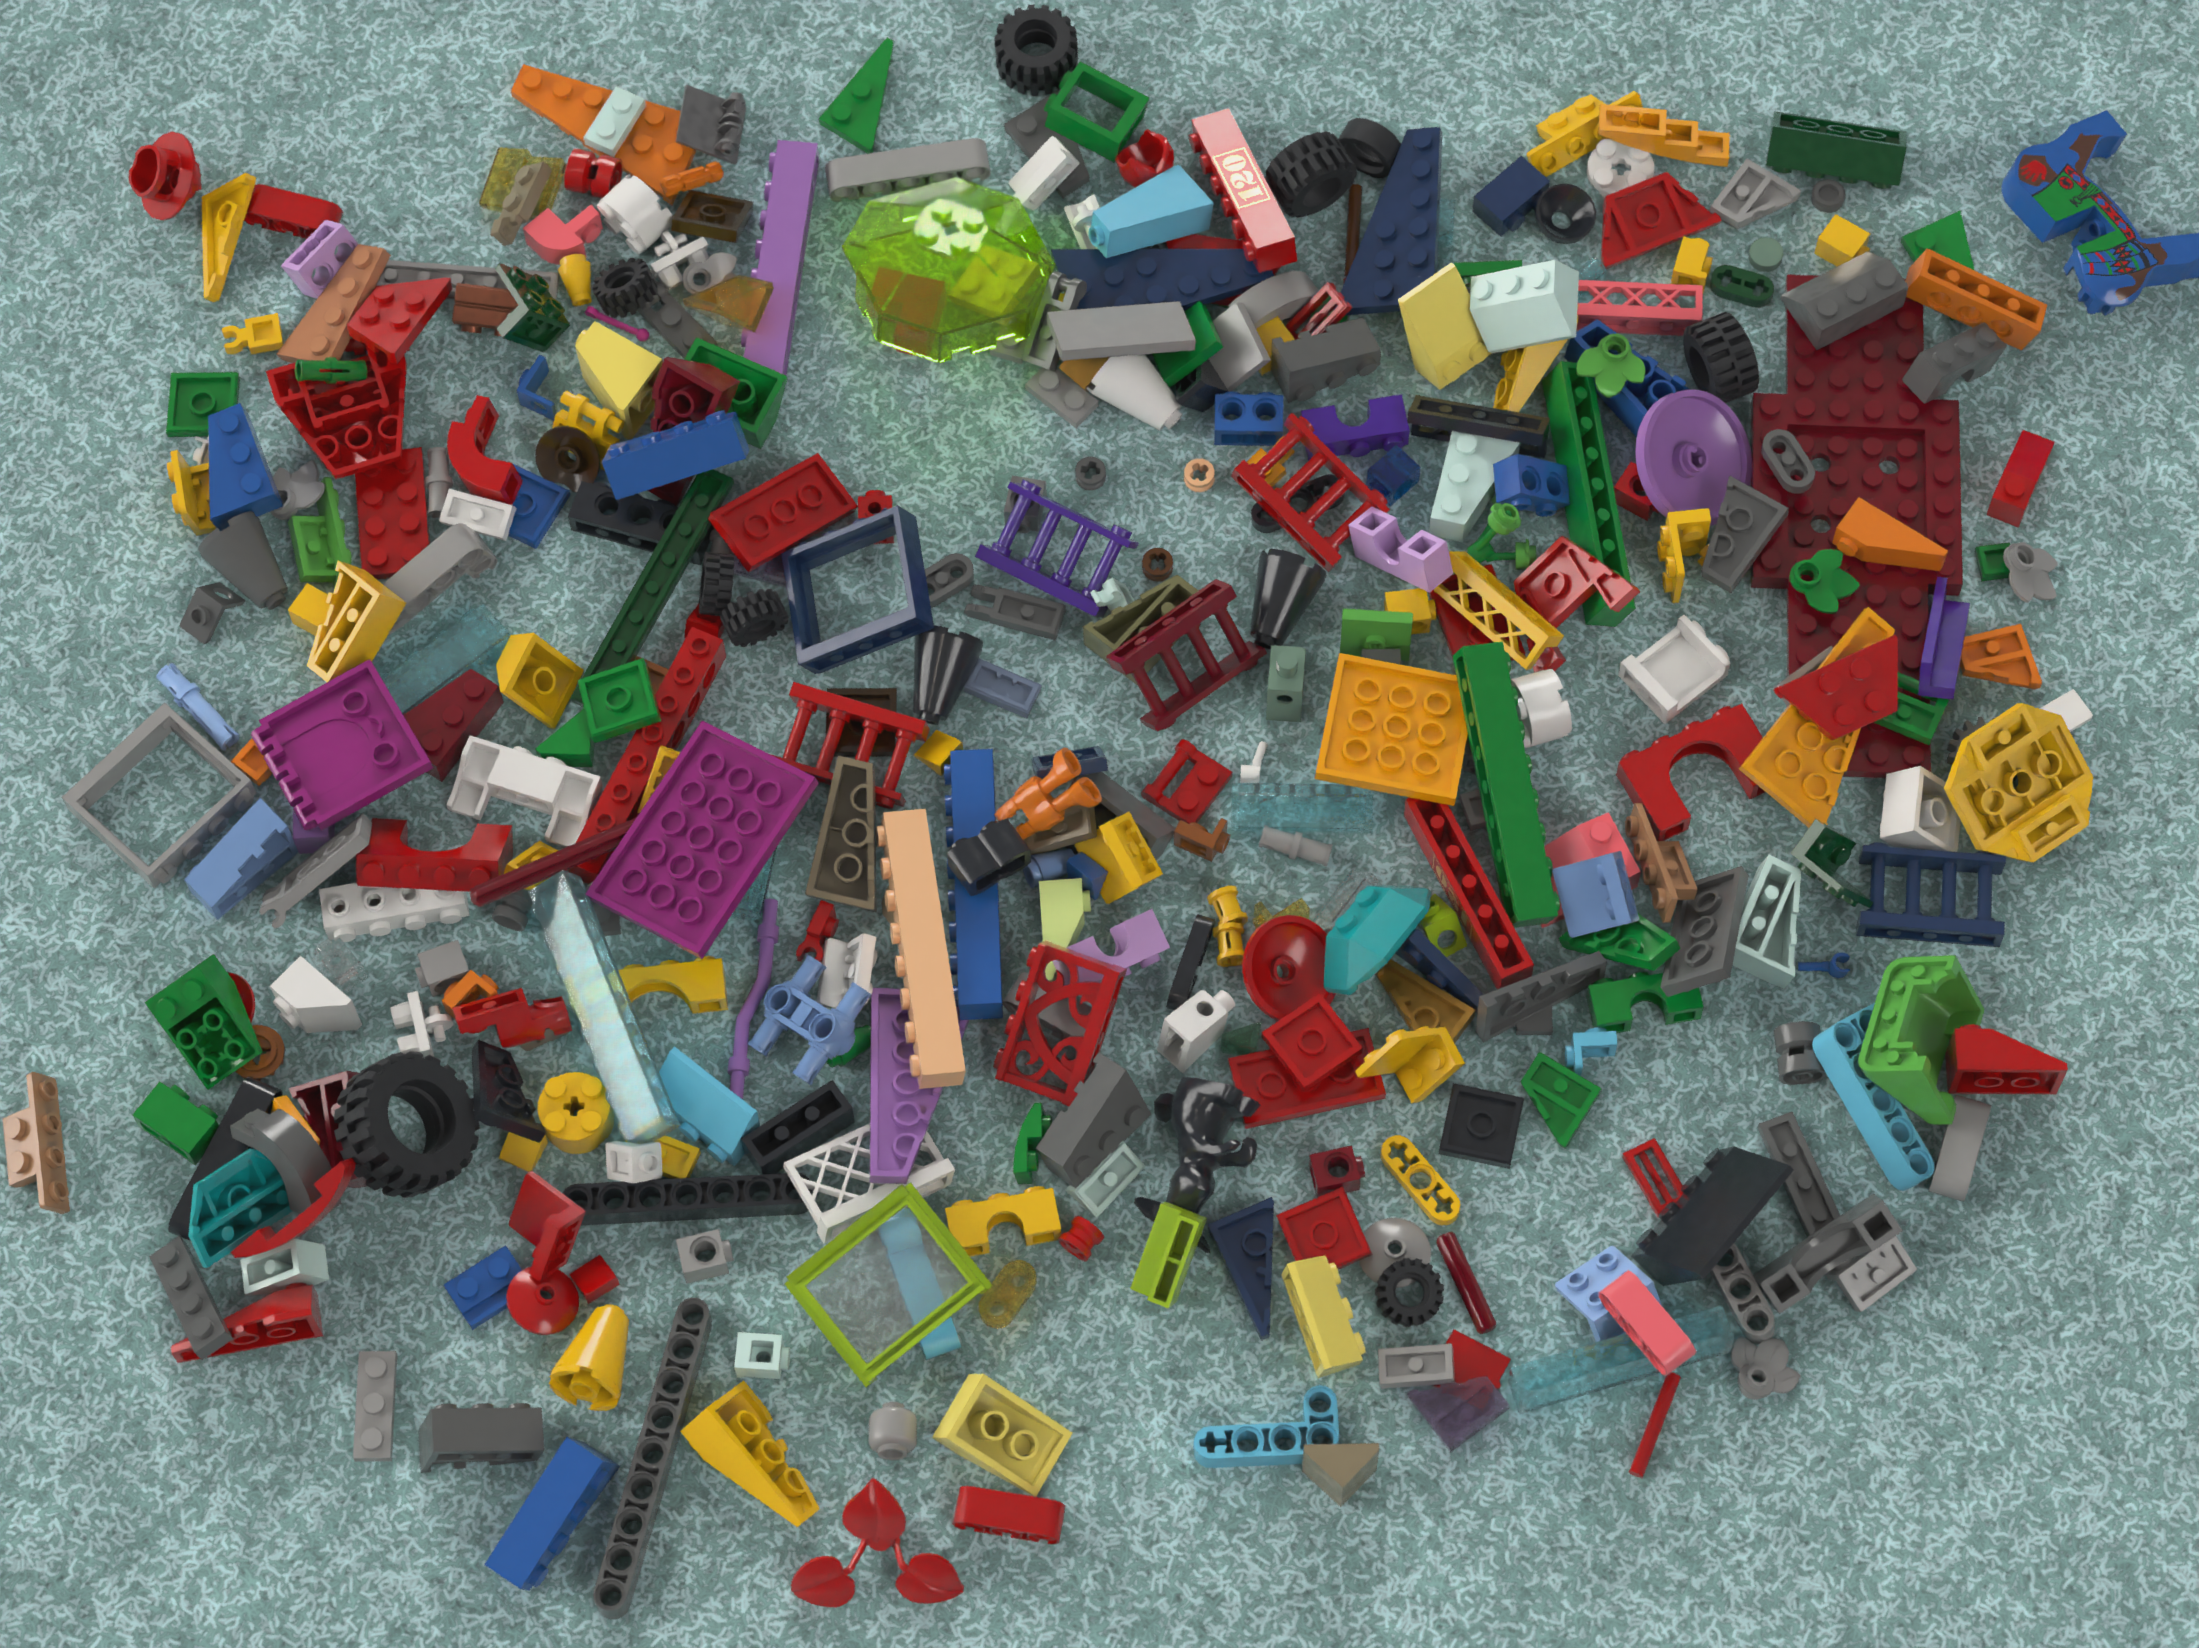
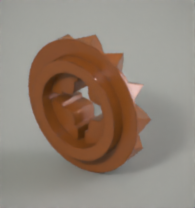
[235,1025,286,1081]

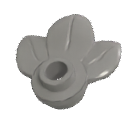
[682,252,748,320]
[271,460,325,520]
[2003,542,2058,603]
[1731,1336,1800,1400]

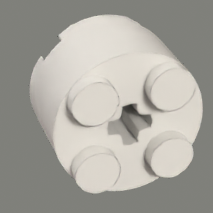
[596,174,673,255]
[1511,669,1572,748]

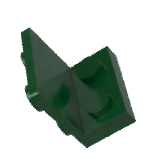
[495,263,570,352]
[1790,819,1874,908]

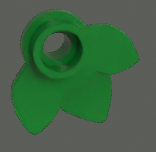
[1789,549,1859,614]

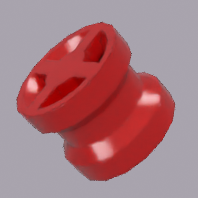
[1058,1216,1104,1261]

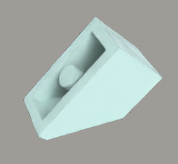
[240,1238,329,1296]

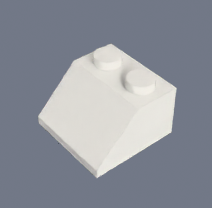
[1879,766,1961,852]
[270,956,362,1033]

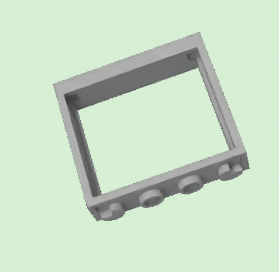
[62,703,256,888]

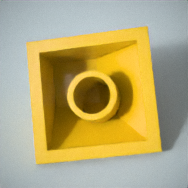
[496,633,584,729]

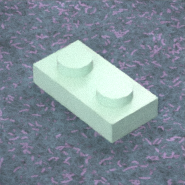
[583,86,646,157]

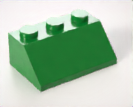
[684,337,788,449]

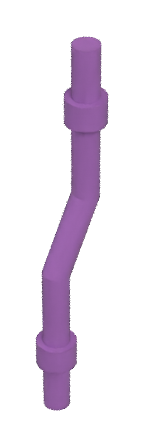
[727,899,779,1100]

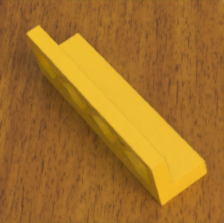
[1433,551,1564,670]

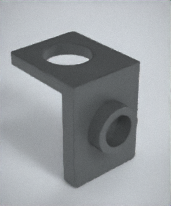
[179,582,245,644]

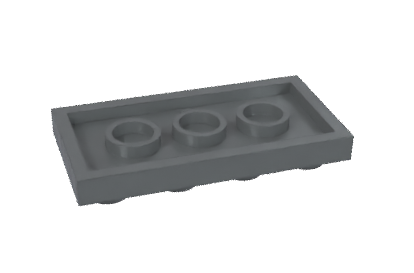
[1660,866,1749,997]

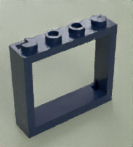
[781,505,934,674]

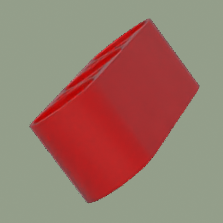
[244,184,343,239]
[953,1486,1066,1544]

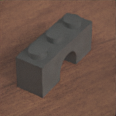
[1902,322,2007,404]

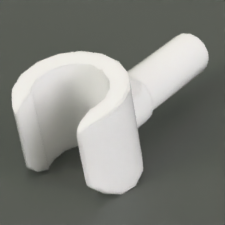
[1240,741,1268,786]

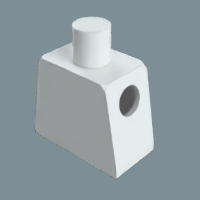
[1157,990,1235,1073]

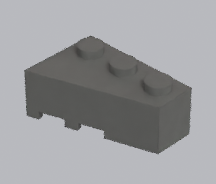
[1036,1052,1152,1188]

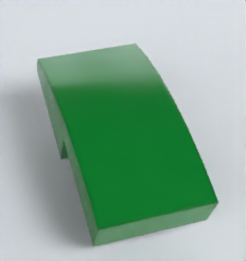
[1013,1103,1052,1184]

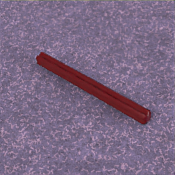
[469,817,637,907]

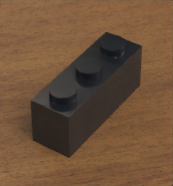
[741,1080,855,1174]

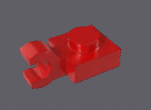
[796,900,839,963]

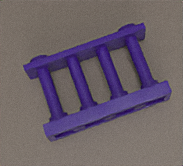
[975,479,1139,618]

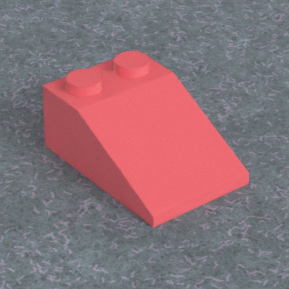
[1540,812,1641,928]

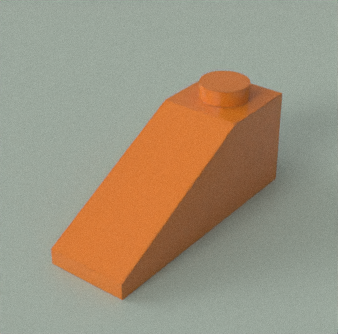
[1832,497,1948,571]

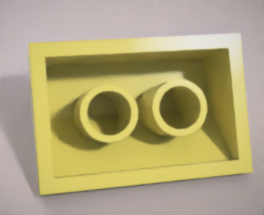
[1281,1255,1366,1378]

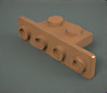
[1625,803,1698,923]
[2,1072,70,1214]

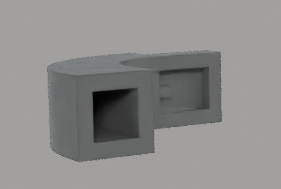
[230,1109,342,1214]

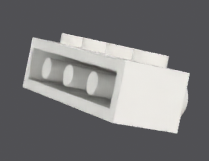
[319,883,470,942]

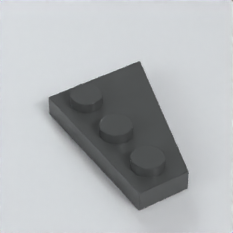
[1004,90,1090,198]
[1701,476,1789,593]

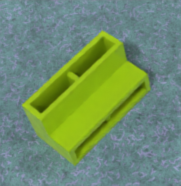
[1130,1201,1207,1308]

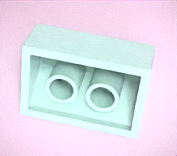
[1470,260,1579,353]

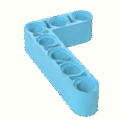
[1812,1003,1935,1191]

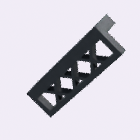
[1407,395,1550,458]

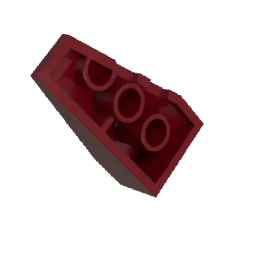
[647,357,740,506]

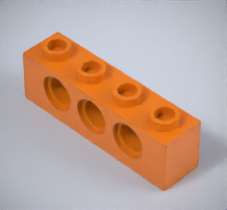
[1905,248,2047,351]

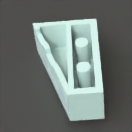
[1429,431,1520,542]
[1733,855,1801,989]

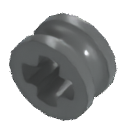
[1075,457,1106,490]

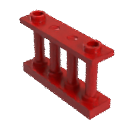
[1231,412,1390,573]
[770,682,930,809]

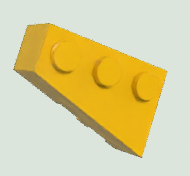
[307,560,407,682]

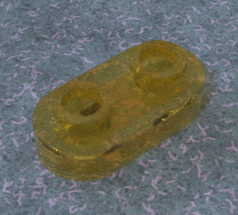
[979,1260,1037,1329]

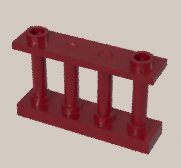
[1106,579,1267,732]

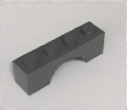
[1753,1193,1903,1314]

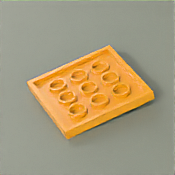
[1315,653,1468,806]

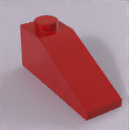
[1986,430,2055,528]

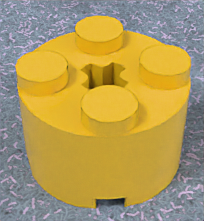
[538,1072,614,1154]

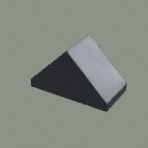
[1176,359,1229,412]

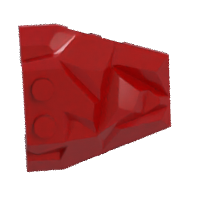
[266,344,407,480]

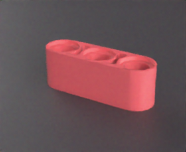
[1598,1270,1696,1376]

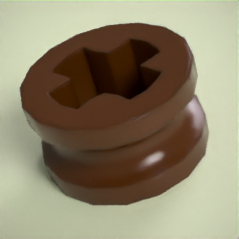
[1142,548,1173,582]

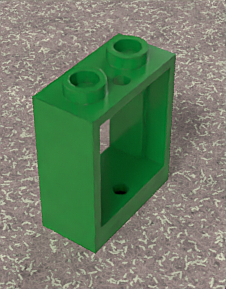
[1044,62,1150,163]

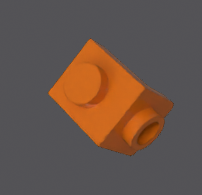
[442,970,499,1020]

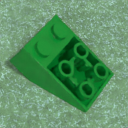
[144,954,263,1090]

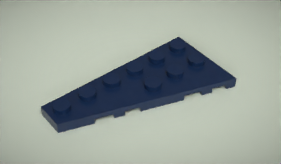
[1334,127,1443,316]
[1051,249,1274,311]

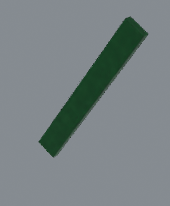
[571,469,734,707]

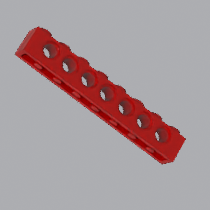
[568,627,727,884]

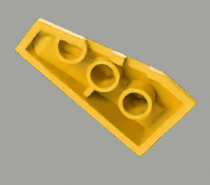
[1493,305,1579,412]

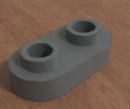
[1761,429,1815,494]
[925,553,974,608]

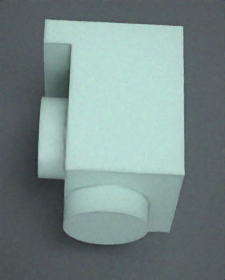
[734,1332,790,1379]

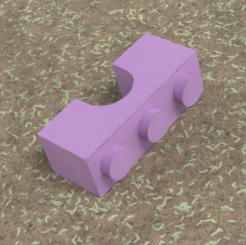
[1348,506,1453,593]
[1052,909,1170,985]

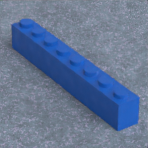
[944,749,1003,1020]

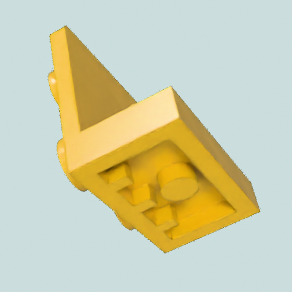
[1657,508,1711,603]
[1074,811,1163,904]
[1355,1026,1465,1103]

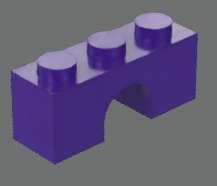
[1301,394,1410,461]

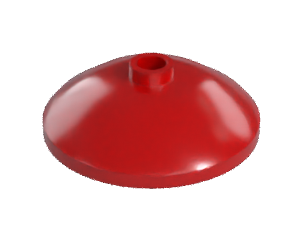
[1242,915,1336,1021]

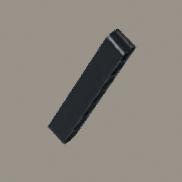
[563,1173,813,1226]

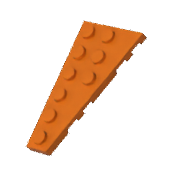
[511,64,697,206]

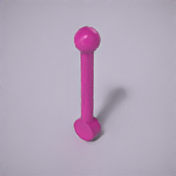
[585,306,649,341]

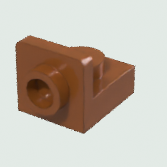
[1174,818,1231,862]

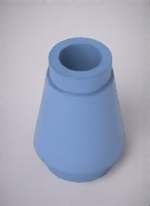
[1022,848,1075,888]

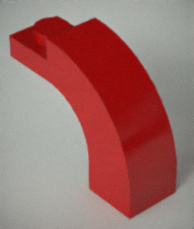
[447,395,523,505]

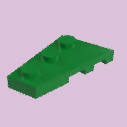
[1901,211,1974,321]
[1558,913,1681,971]

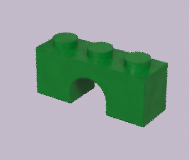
[1586,971,1704,1033]

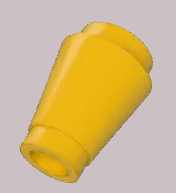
[558,254,592,306]

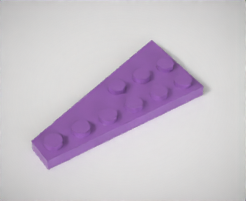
[870,988,969,1184]

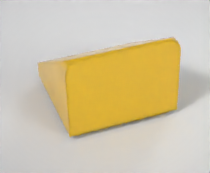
[914,730,963,776]
[499,1132,548,1172]

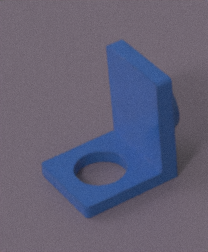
[517,355,557,421]

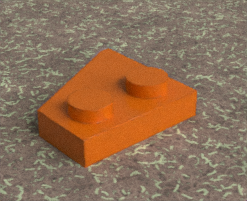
[1960,624,2042,689]

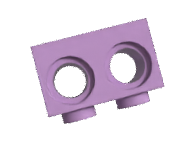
[281,220,358,299]

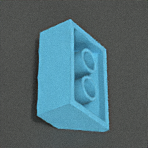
[649,1046,760,1166]

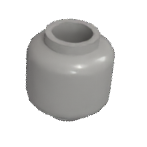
[868,1402,917,1460]

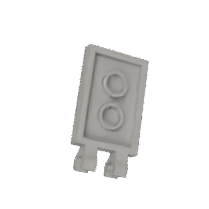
[259,813,372,928]

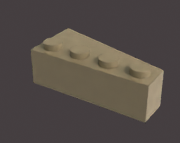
[805,756,877,912]

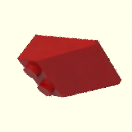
[1945,1024,2068,1094]

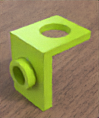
[1418,894,1467,957]

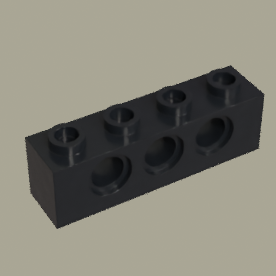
[568,481,714,566]

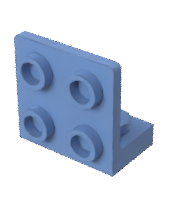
[1552,851,1640,938]

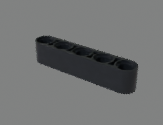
[168,1076,283,1241]

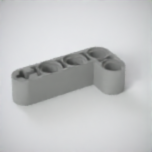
[383,523,498,635]

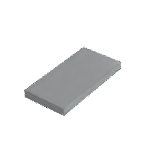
[1047,301,1196,361]

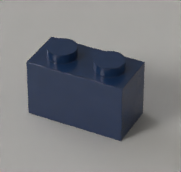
[1472,156,1550,237]

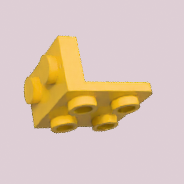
[167,450,216,536]

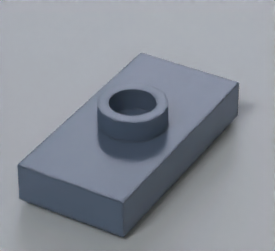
[964,658,1042,718]

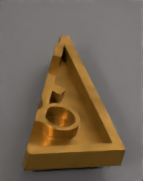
[1375,959,1475,1044]

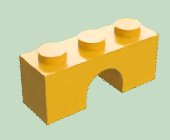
[945,1186,1062,1257]

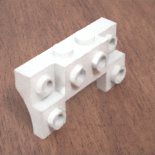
[446,735,603,848]

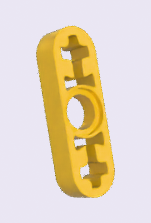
[1381,1135,1460,1226]

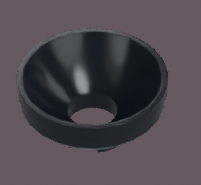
[1535,183,1596,244]

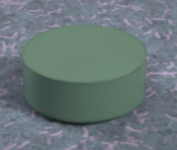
[1748,237,1783,272]

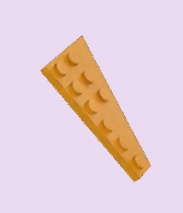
[1739,607,1895,828]

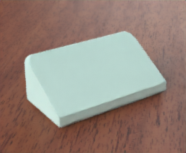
[1065,1141,1146,1218]

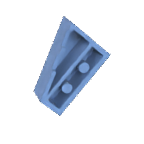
[184,798,299,920]

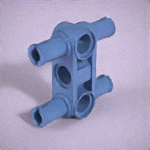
[748,954,872,1085]

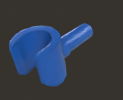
[1798,952,1850,978]

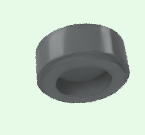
[1811,179,1845,213]

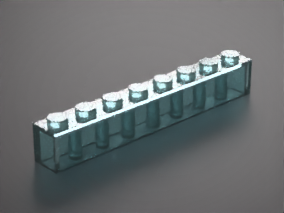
[528,870,680,1144]

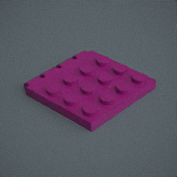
[251,659,433,831]

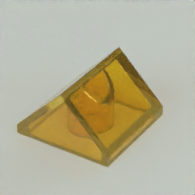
[683,275,774,333]

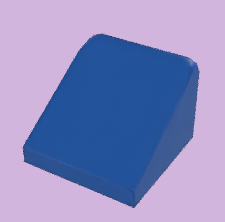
[1066,852,1108,900]

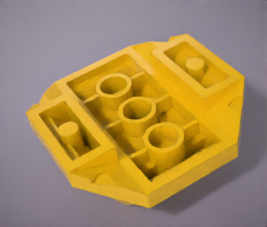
[1944,703,2093,863]

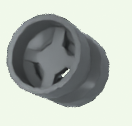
[492,889,538,931]

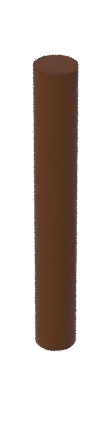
[1344,184,1362,277]

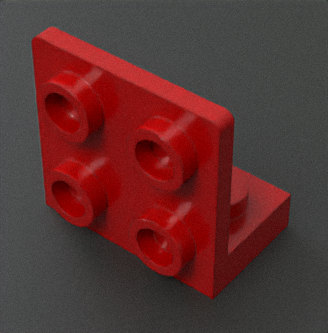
[508,1171,586,1282]

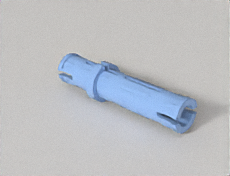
[156,663,240,751]

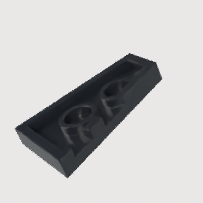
[471,1040,546,1143]

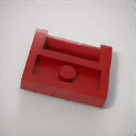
[1140,739,1233,824]

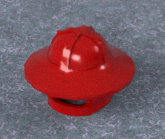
[129,131,202,221]

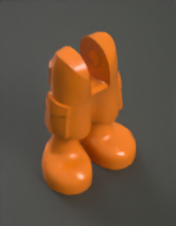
[994,747,1102,840]

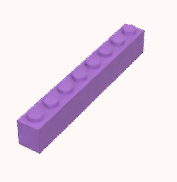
[741,140,820,375]

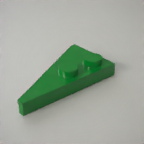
[819,37,894,154]

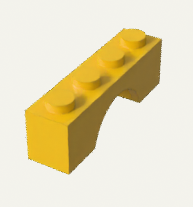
[579,956,728,1026]

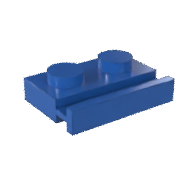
[444,1245,522,1330]

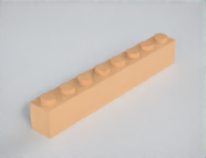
[875,809,966,1089]

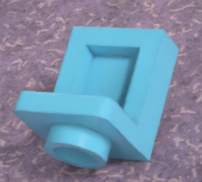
[1565,1028,1617,1076]

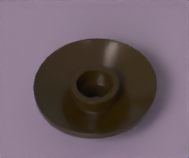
[535,426,600,492]

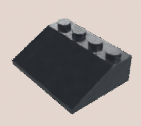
[1631,1146,1794,1286]

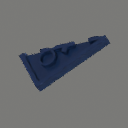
[1395,929,1484,1014]
[1208,1197,1274,1341]

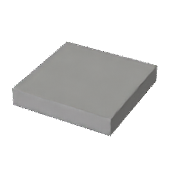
[1209,302,1271,392]

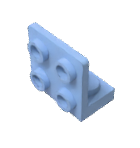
[1555,1246,1662,1351]

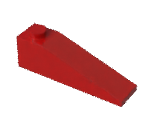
[170,1283,323,1363]

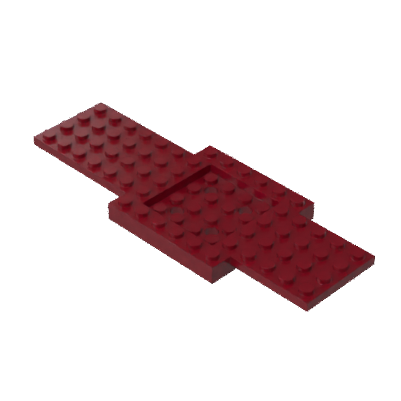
[1751,274,1963,778]

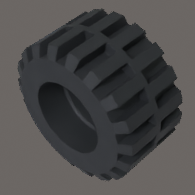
[995,4,1078,96]
[1265,131,1357,218]
[1683,312,1759,403]

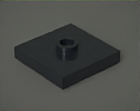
[1438,1083,1524,1169]

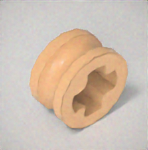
[1184,459,1215,492]

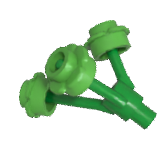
[1467,488,1536,570]

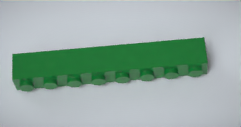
[1542,361,1636,627]
[1452,642,1560,928]

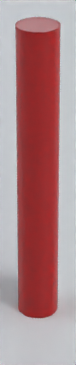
[1629,1372,1681,1478]

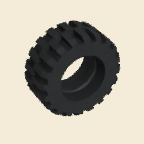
[334,1051,480,1198]

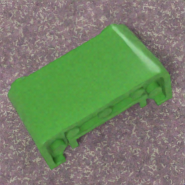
[1858,955,1985,1125]

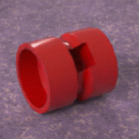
[564,148,623,199]

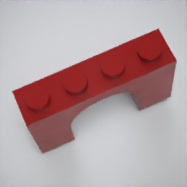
[1616,703,1765,841]
[356,818,513,892]

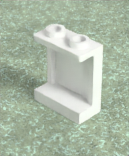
[1618,615,1730,724]

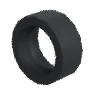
[1338,118,1401,178]

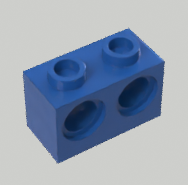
[1214,391,1284,446]
[1493,454,1570,517]

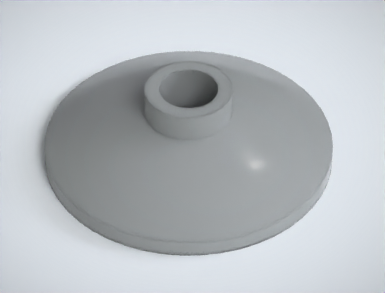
[1359,1218,1431,1288]

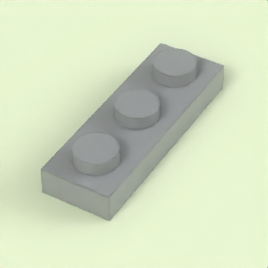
[353,1351,397,1462]

